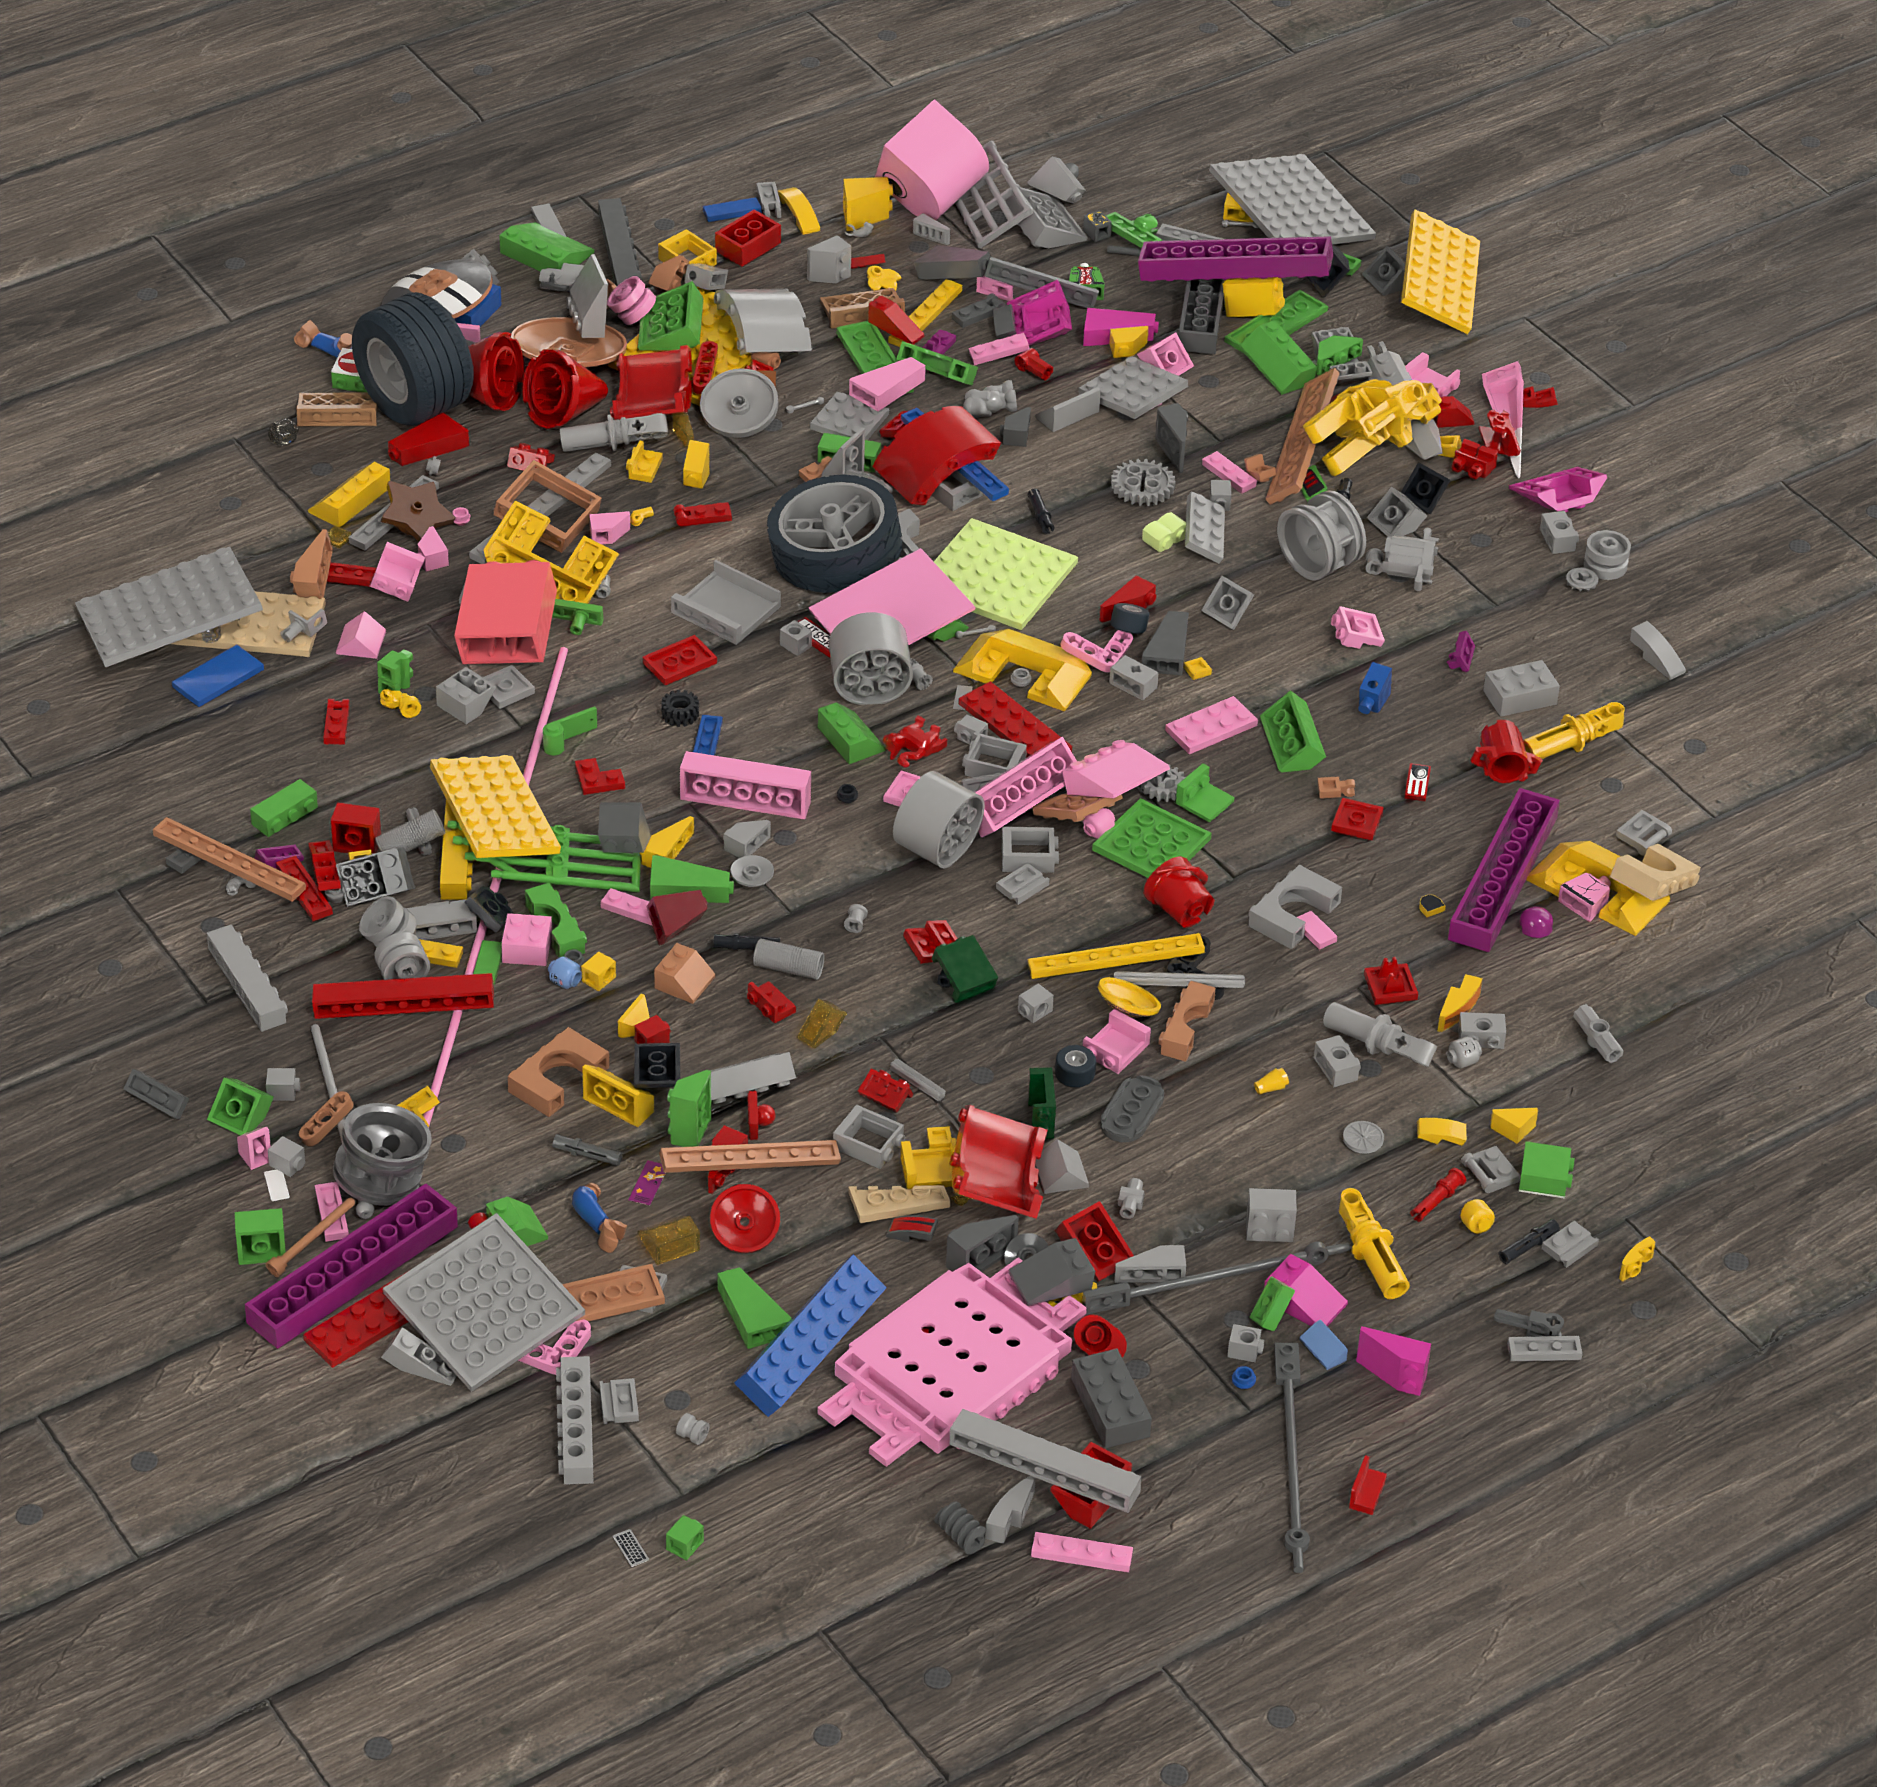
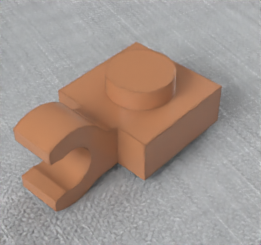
[799,456,832,482]
[1318,777,1355,798]

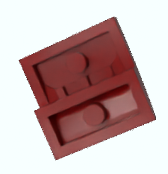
[903,920,958,964]

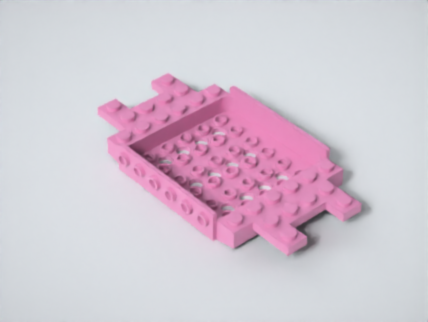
[817,1258,1087,1467]

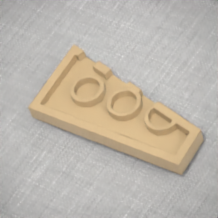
[849,1186,950,1223]

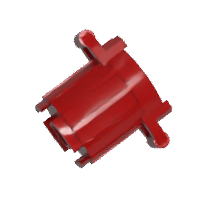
[1470,720,1542,783]

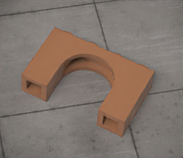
[508,1027,609,1117]

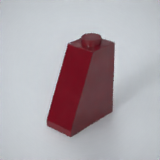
[646,890,707,945]

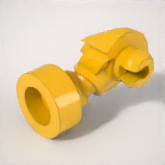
[380,689,421,718]

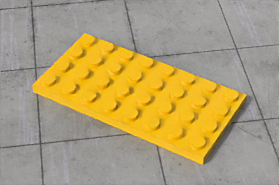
[1401,210,1480,334]
[430,755,561,858]

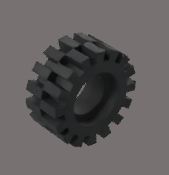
[661,690,699,727]

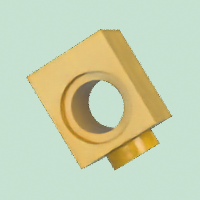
[581,952,616,991]

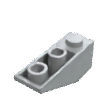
[381,1327,457,1386]

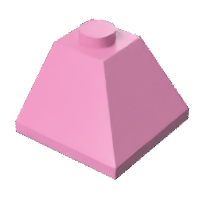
[1137,332,1194,376]

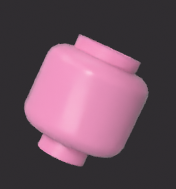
[1083,808,1115,838]

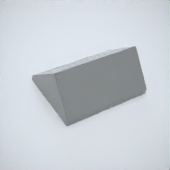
[1035,387,1101,432]

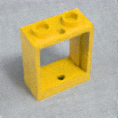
[658,229,717,266]

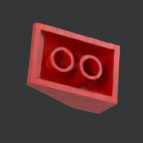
[1055,1201,1134,1282]

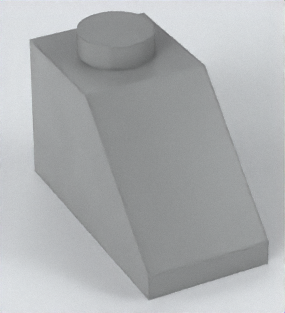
[723,820,771,858]

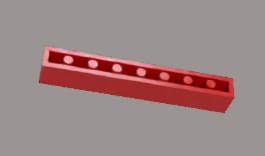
[312,973,494,1019]

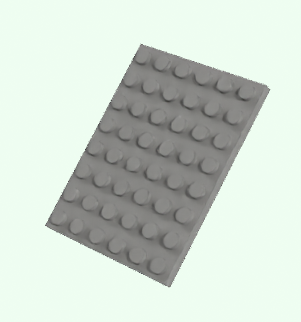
[1209,154,1376,244]
[75,547,263,667]

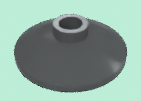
[1005,1233,1048,1266]

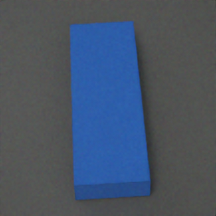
[703,197,762,222]
[693,715,723,756]

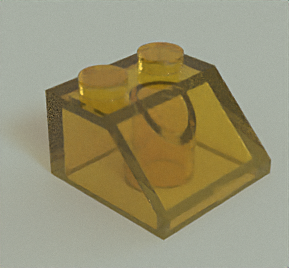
[638,1216,700,1265]

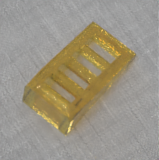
[673,413,694,449]

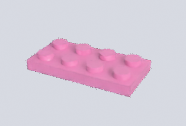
[1165,696,1258,754]

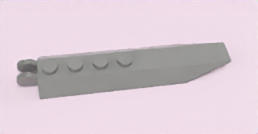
[1367,341,1442,460]

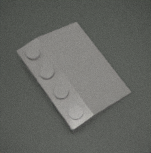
[1005,187,1088,249]
[566,254,608,338]

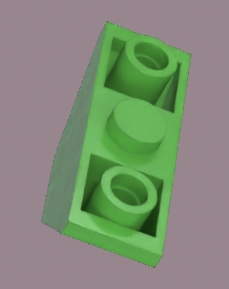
[1316,335,1363,376]

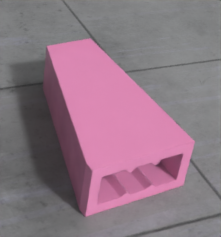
[849,357,925,411]

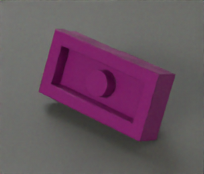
[922,329,956,355]
[1447,630,1475,672]

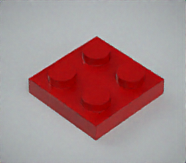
[1331,798,1384,841]

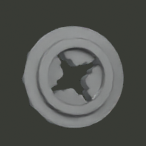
[1566,568,1598,592]

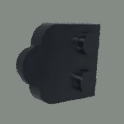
[464,886,514,933]

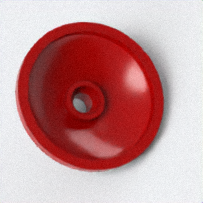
[710,1184,780,1253]

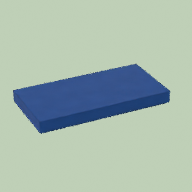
[172,645,264,707]

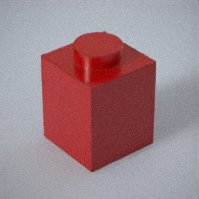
[634,1015,671,1044]

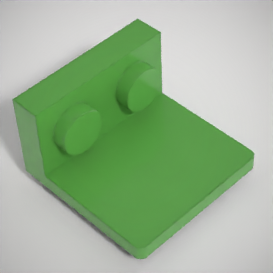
[1176,764,1234,822]

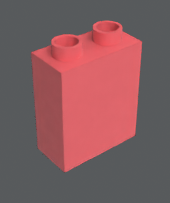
[454,560,557,664]

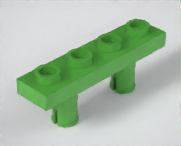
[552,599,604,635]

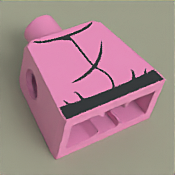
[1558,873,1611,922]

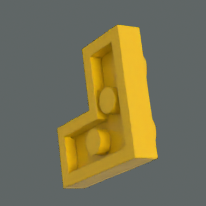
[397,1086,440,1127]

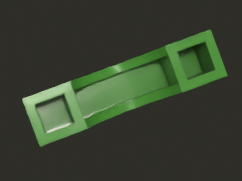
[896,341,978,385]
[525,883,587,957]

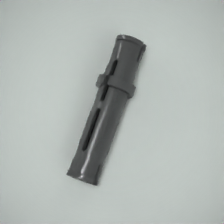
[552,1134,622,1166]

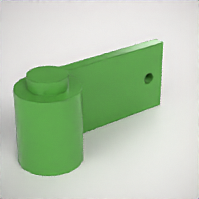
[543,706,597,756]

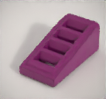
[254,845,304,869]

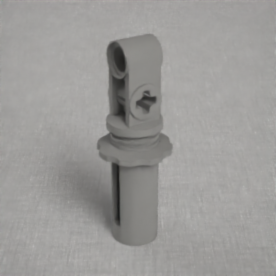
[560,413,668,452]
[1323,1002,1438,1067]

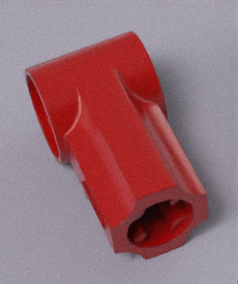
[1014,348,1054,381]

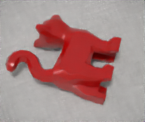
[883,715,948,768]

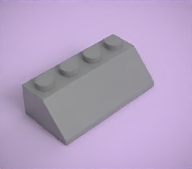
[711,1052,796,1104]

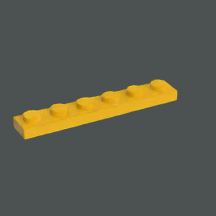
[888,279,962,347]

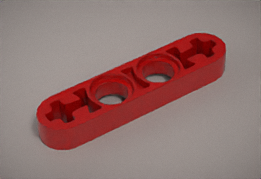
[693,341,718,394]

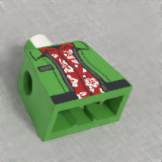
[1069,263,1104,300]

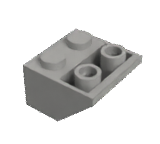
[436,667,496,725]

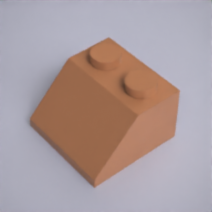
[654,943,715,1004]

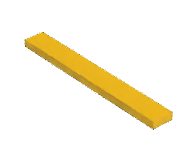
[1027,933,1205,979]

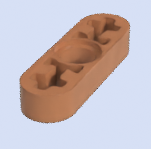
[299,1092,354,1146]

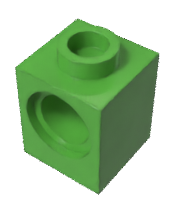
[666,1515,704,1561]

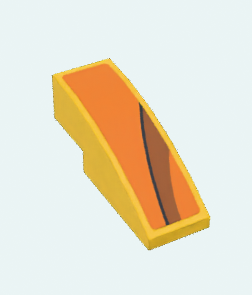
[1437,974,1483,1032]

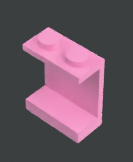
[1405,352,1460,397]

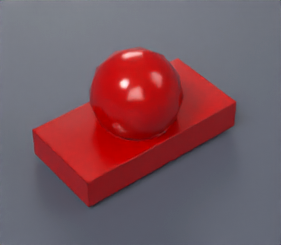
[748,1091,776,1140]

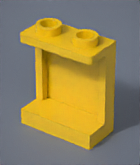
[900,1138,956,1189]

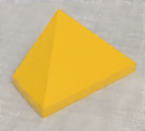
[618,994,650,1038]

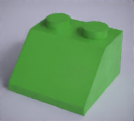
[207,1077,274,1135]
[486,1197,548,1246]

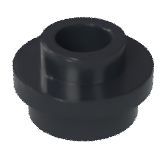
[837,784,858,803]

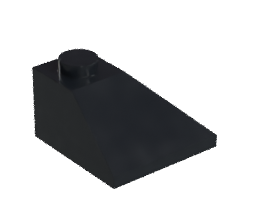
[1306,246,1350,297]
[1401,462,1451,515]

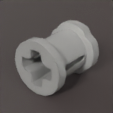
[1366,548,1384,575]
[844,904,868,933]

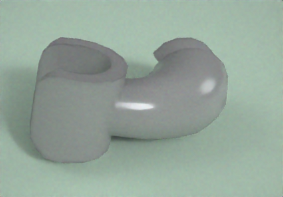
[844,222,874,237]
[226,876,256,896]

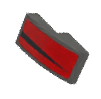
[886,1215,938,1242]

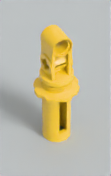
[1523,702,1625,762]
[1339,1188,1410,1299]

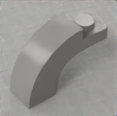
[898,509,920,558]

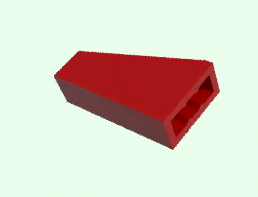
[388,412,469,466]

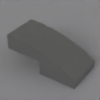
[993,304,1016,339]

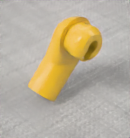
[630,507,654,526]

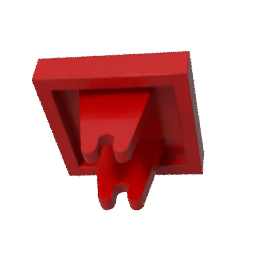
[1364,957,1418,1005]

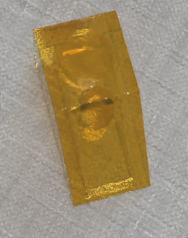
[797,998,847,1048]

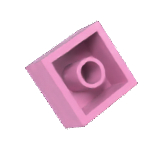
[502,914,552,966]

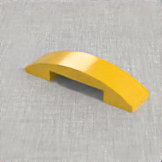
[778,187,820,235]

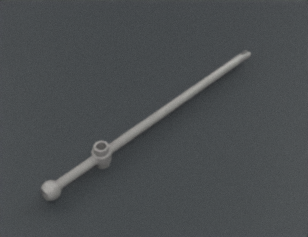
[311,1024,374,1219]

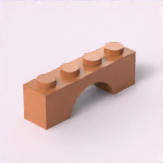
[1158,980,1216,1062]

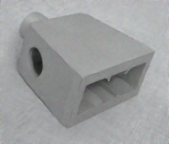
[683,263,728,290]

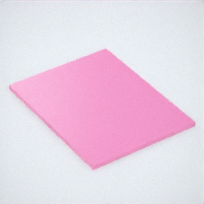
[809,548,976,645]

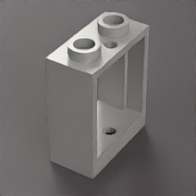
[932,470,983,511]
[962,733,1027,777]
[1002,827,1059,873]
[833,1105,905,1169]

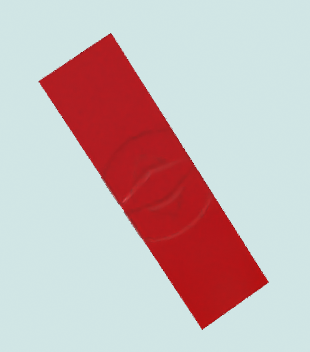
[851,254,886,269]

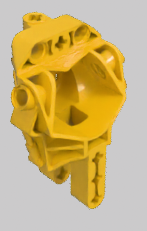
[1303,379,1442,476]

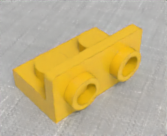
[626,440,663,483]

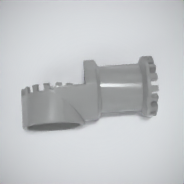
[911,658,933,690]

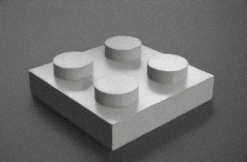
[483,665,535,709]

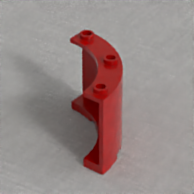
[610,345,693,420]
[872,406,1001,505]
[949,1105,1047,1219]

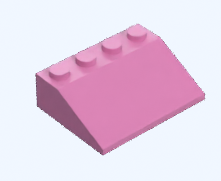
[1062,740,1170,798]

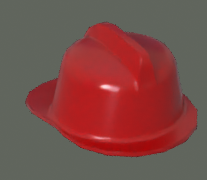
[1073,1315,1127,1358]

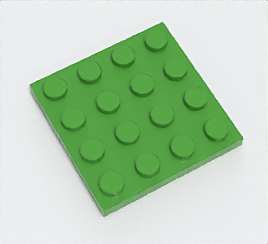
[1092,798,1212,878]

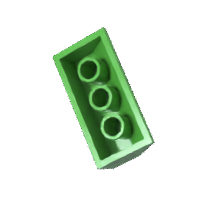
[1240,320,1317,395]
[1260,690,1326,772]

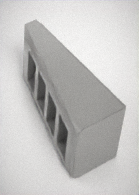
[913,213,950,245]

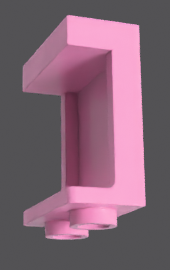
[370,542,425,602]
[1083,1009,1151,1074]

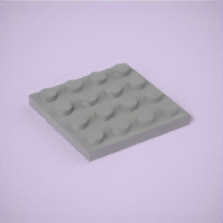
[1078,356,1188,419]

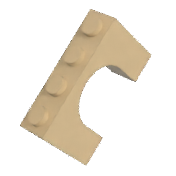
[1610,844,1701,901]

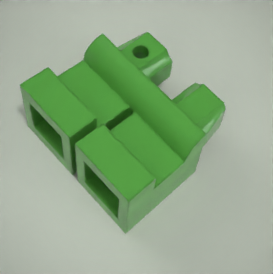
[377,649,413,694]

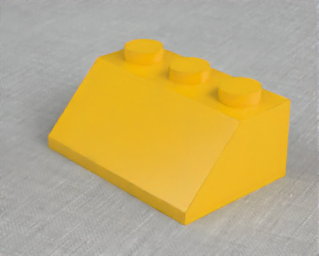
[582,1064,654,1127]

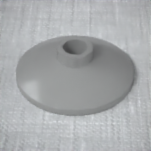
[731,855,774,887]

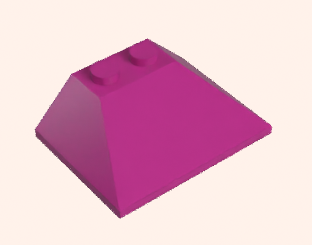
[1007,279,1072,346]
[1509,467,1607,512]

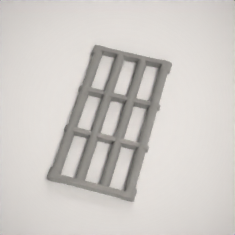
[954,141,1034,248]

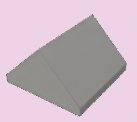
[1035,1139,1089,1194]

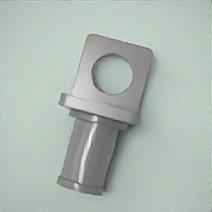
[280,609,327,642]

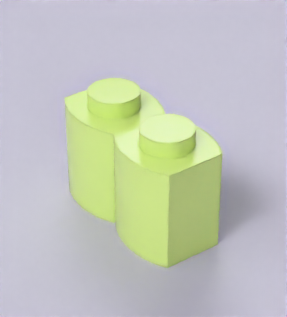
[1142,512,1186,552]

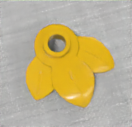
[867,266,901,291]

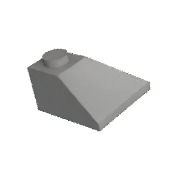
[1201,576,1254,630]

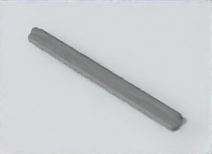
[1114,971,1245,988]

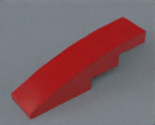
[308,840,341,891]

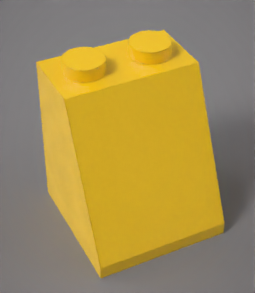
[843,177,893,231]
[1223,277,1285,317]

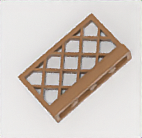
[820,288,905,329]
[296,392,377,426]

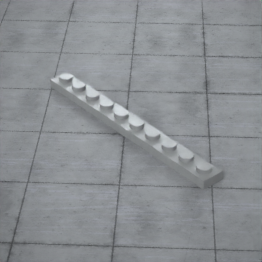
[469,452,611,564]

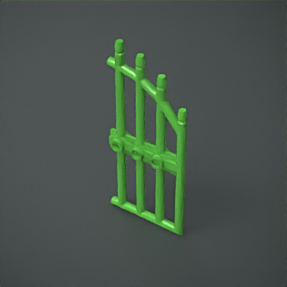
[447,820,641,893]

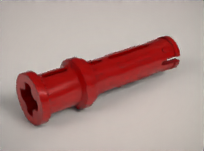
[1410,1168,1466,1222]

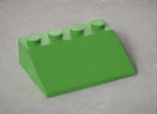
[499,222,595,272]
[638,281,703,351]

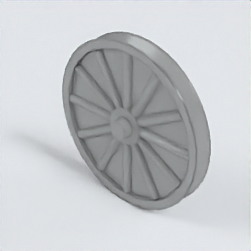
[1343,1121,1384,1154]

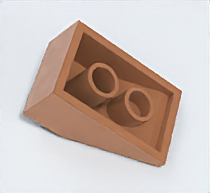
[290,529,333,599]

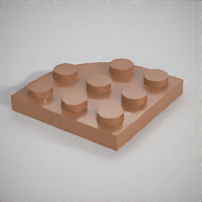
[1032,793,1123,822]

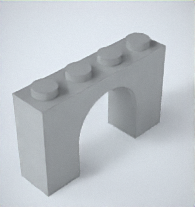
[1248,865,1342,949]

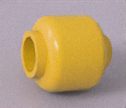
[1460,1199,1495,1234]

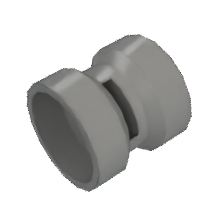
[676,1413,710,1445]

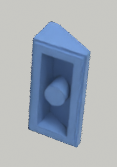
[1299,1320,1348,1370]

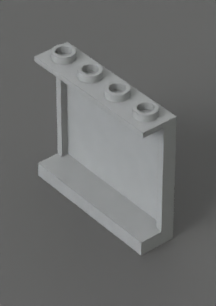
[671,560,781,645]

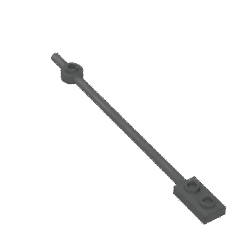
[1082,1242,1351,1315]
[1274,1343,1310,1573]

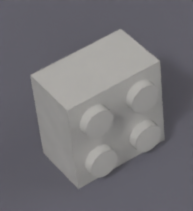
[1246,1188,1297,1242]

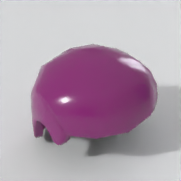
[1520,906,1553,938]

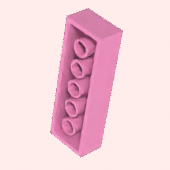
[974,737,1077,838]
[680,751,811,819]

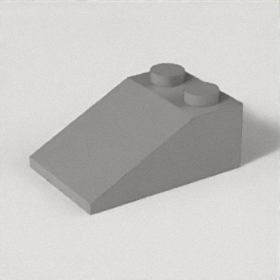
[821,427,865,477]

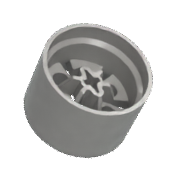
[829,612,913,705]
[893,771,985,868]

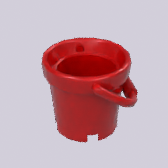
[1143,856,1214,928]

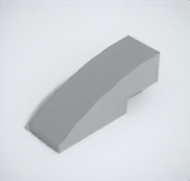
[1630,621,1686,680]
[985,1476,1036,1544]

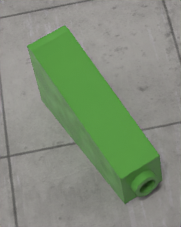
[650,855,734,903]
[718,1267,791,1349]

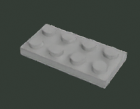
[1185,491,1225,564]

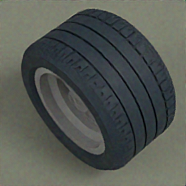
[352,292,474,426]

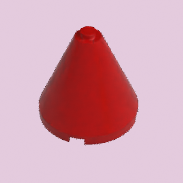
[468,332,524,411]
[522,349,608,428]

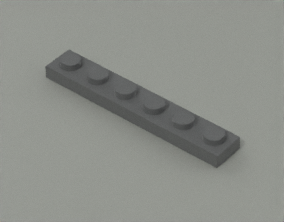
[984,257,1099,308]

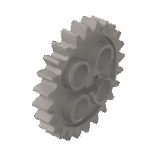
[1111,459,1175,506]

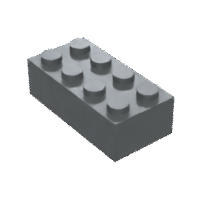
[1071,1349,1152,1448]

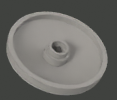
[700,369,779,438]

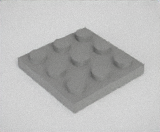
[810,392,889,440]

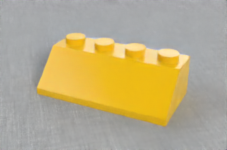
[308,462,390,528]

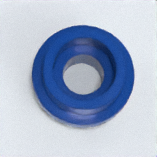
[1232,1366,1256,1389]

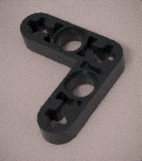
[1167,936,1225,1000]

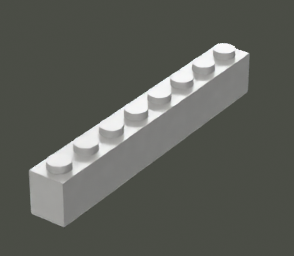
[949,1409,1142,1513]

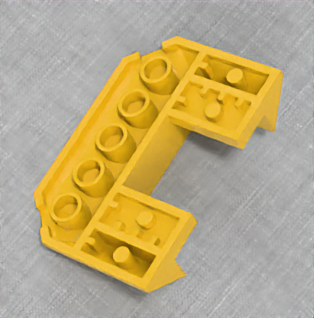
[484,501,619,604]
[953,629,1092,712]
[1526,841,1670,936]

